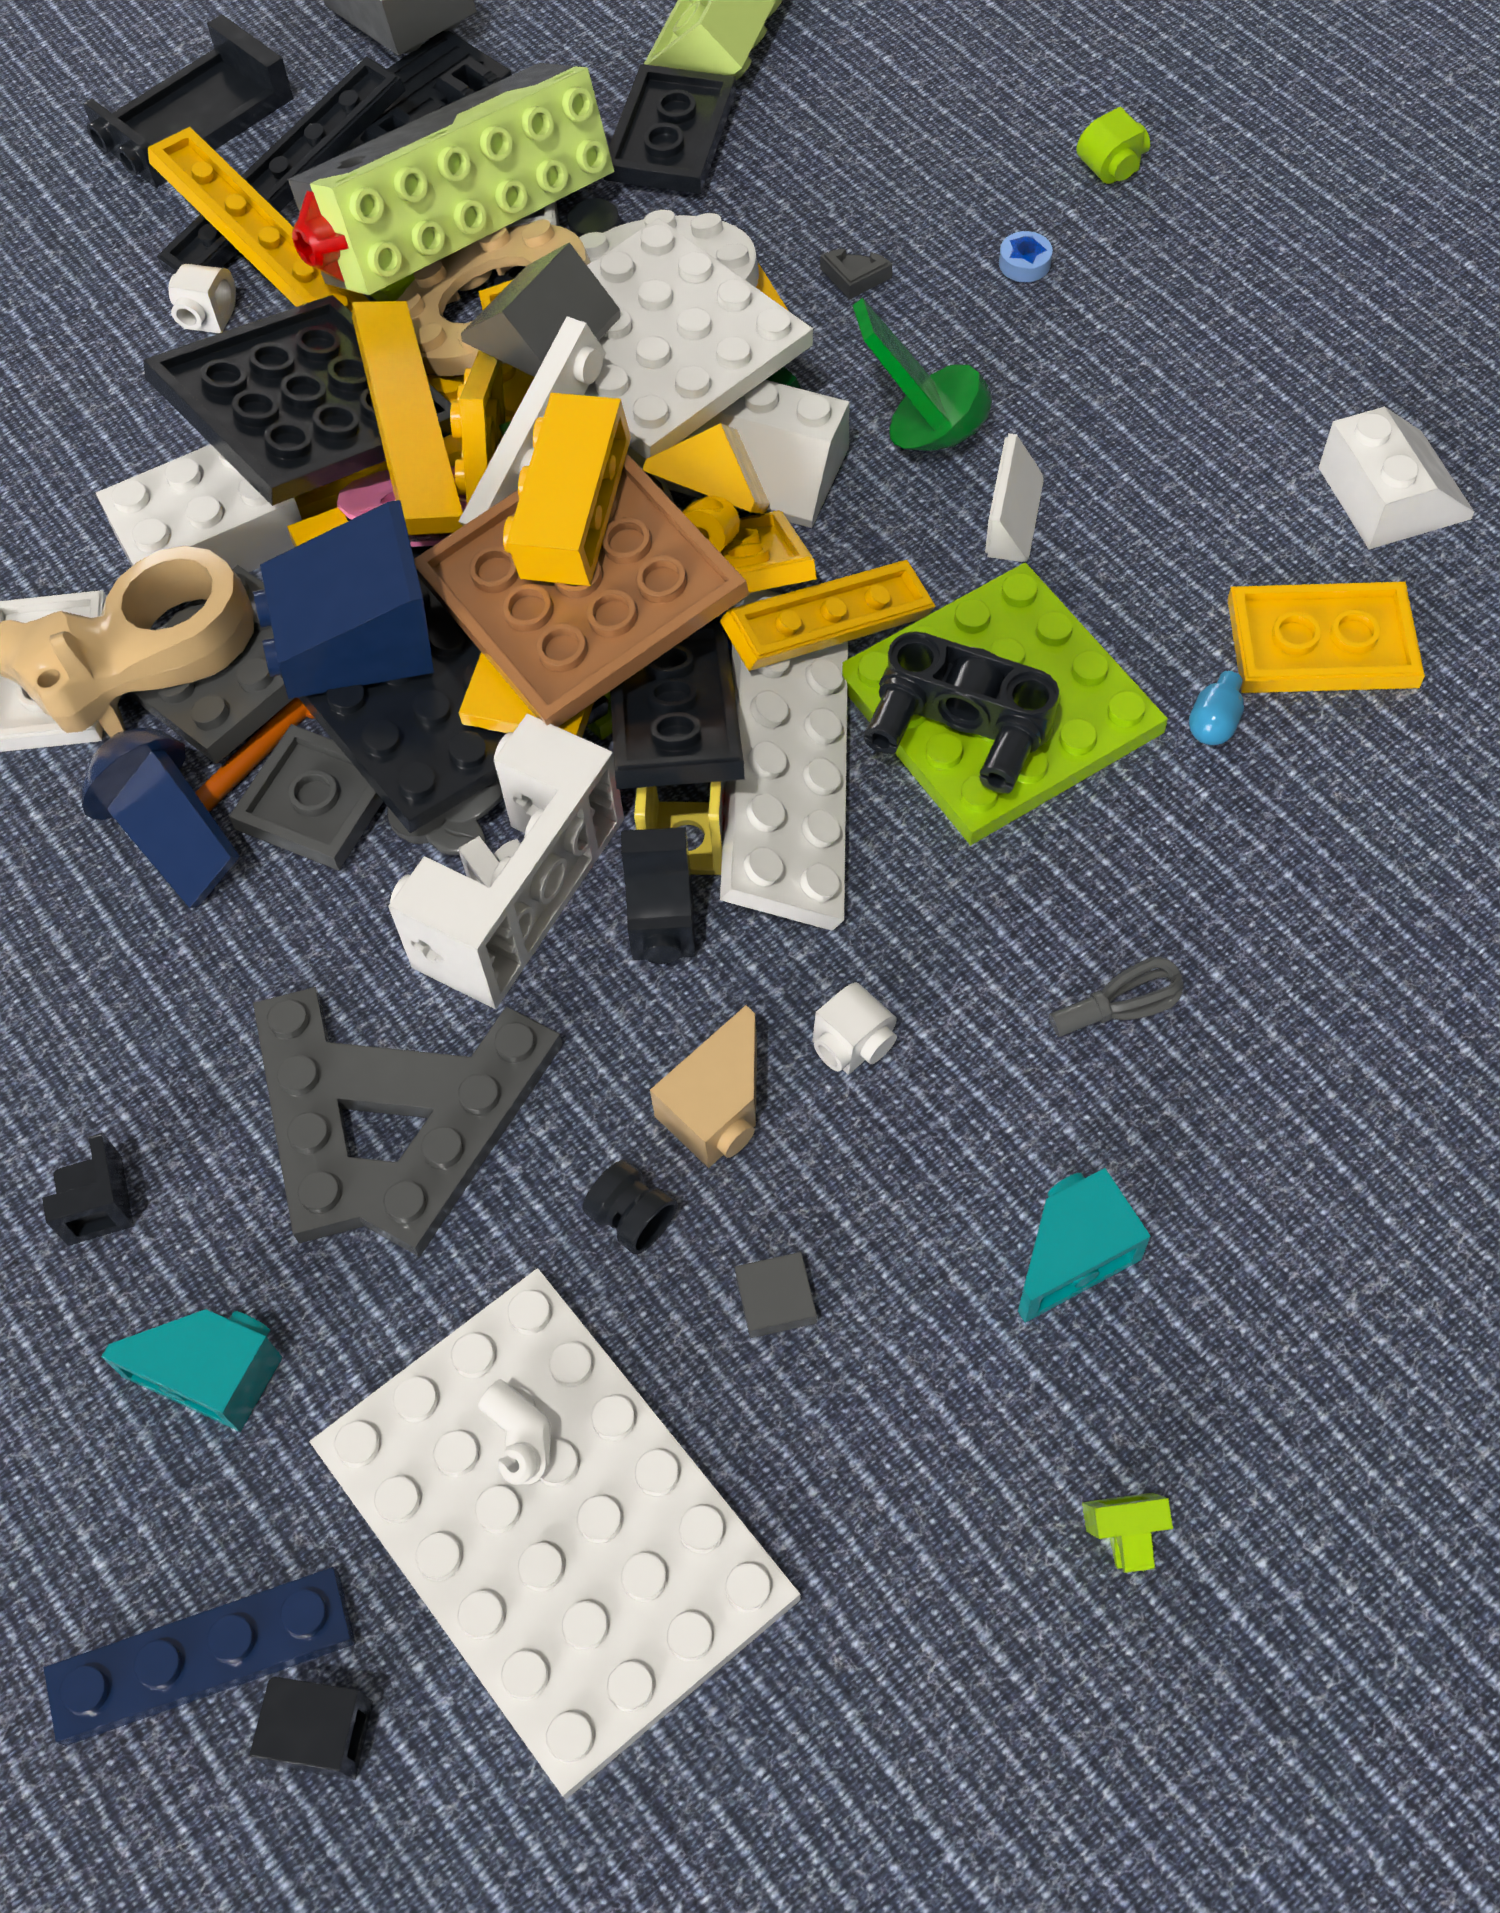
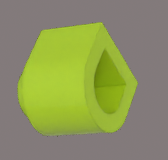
[1076,106,1150,184]

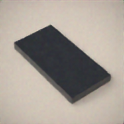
[610,623,745,789]

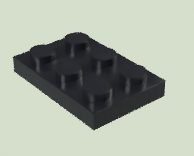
[604,64,736,194]

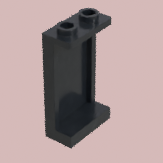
[83,14,294,188]

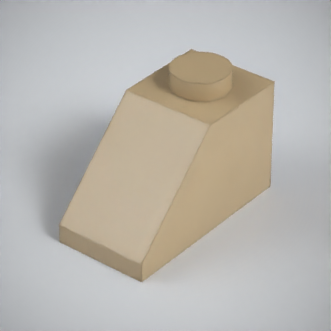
[650,1005,757,1168]

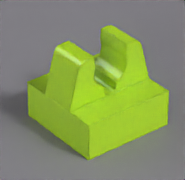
[1082,1493,1173,1573]

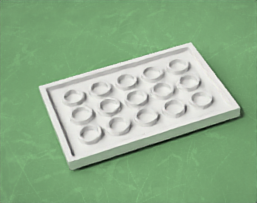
[309,1268,801,1799]

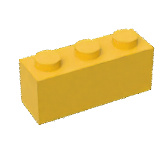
[503,393,631,586]

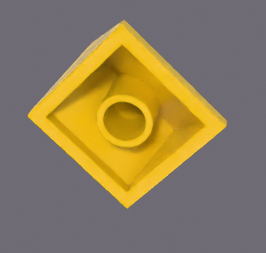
[642,423,769,514]

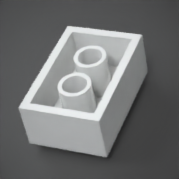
[96,444,302,572]

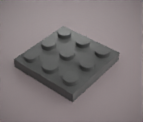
[125,565,294,764]

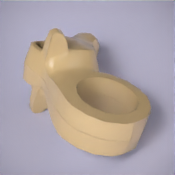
[0,546,254,738]

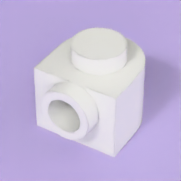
[168,264,236,333]
[812,982,897,1075]

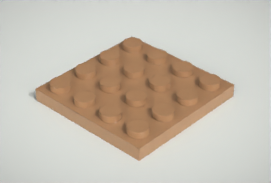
[414,454,749,727]

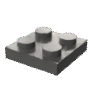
[229,724,383,871]

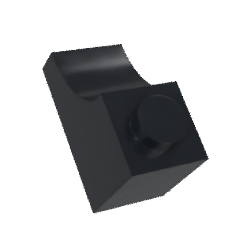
[621,827,695,964]

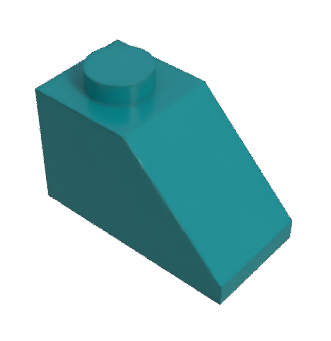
[1018,1168,1151,1323]
[101,1309,283,1432]

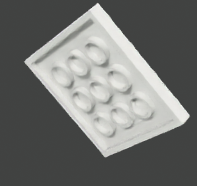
[584,218,813,459]

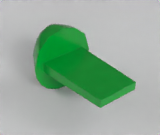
[852,298,992,451]

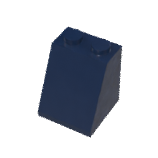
[253,500,434,699]

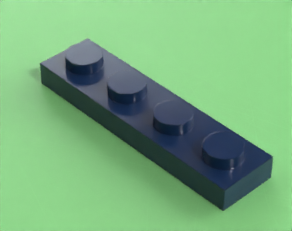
[43,1567,356,1746]

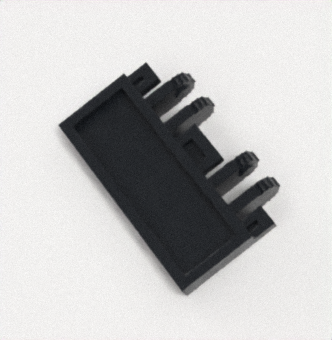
[338,31,512,156]

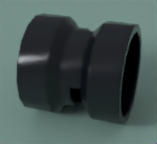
[582,1159,678,1255]

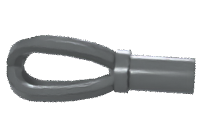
[1049,956,1184,1038]

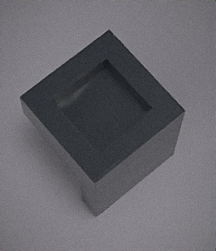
[42,1133,134,1246]
[249,1677,373,1780]

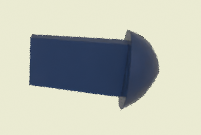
[82,727,240,908]

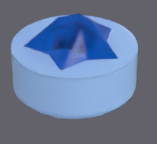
[999,231,1053,283]

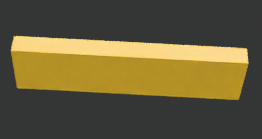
[720,560,936,671]

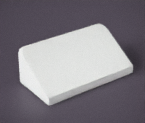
[985,433,1044,562]

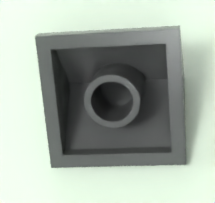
[461,242,620,377]

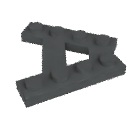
[253,987,563,1257]

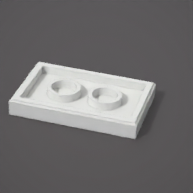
[0,590,107,752]

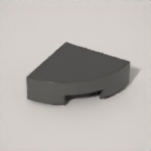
[820,249,892,300]

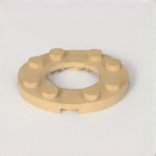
[396,219,591,376]

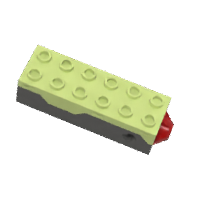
[288,63,614,295]

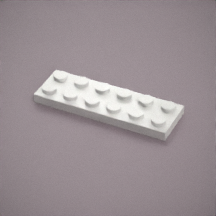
[720,589,848,931]

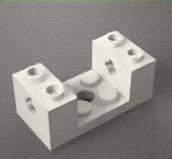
[388,713,624,1009]

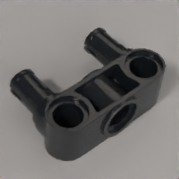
[864,631,1059,793]

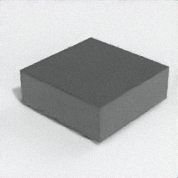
[734,1252,817,1339]

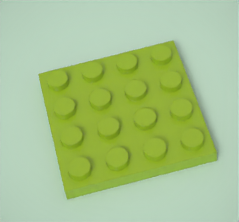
[842,562,1168,846]

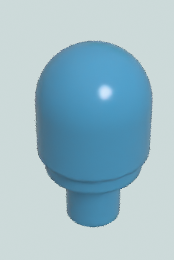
[1189,671,1244,745]

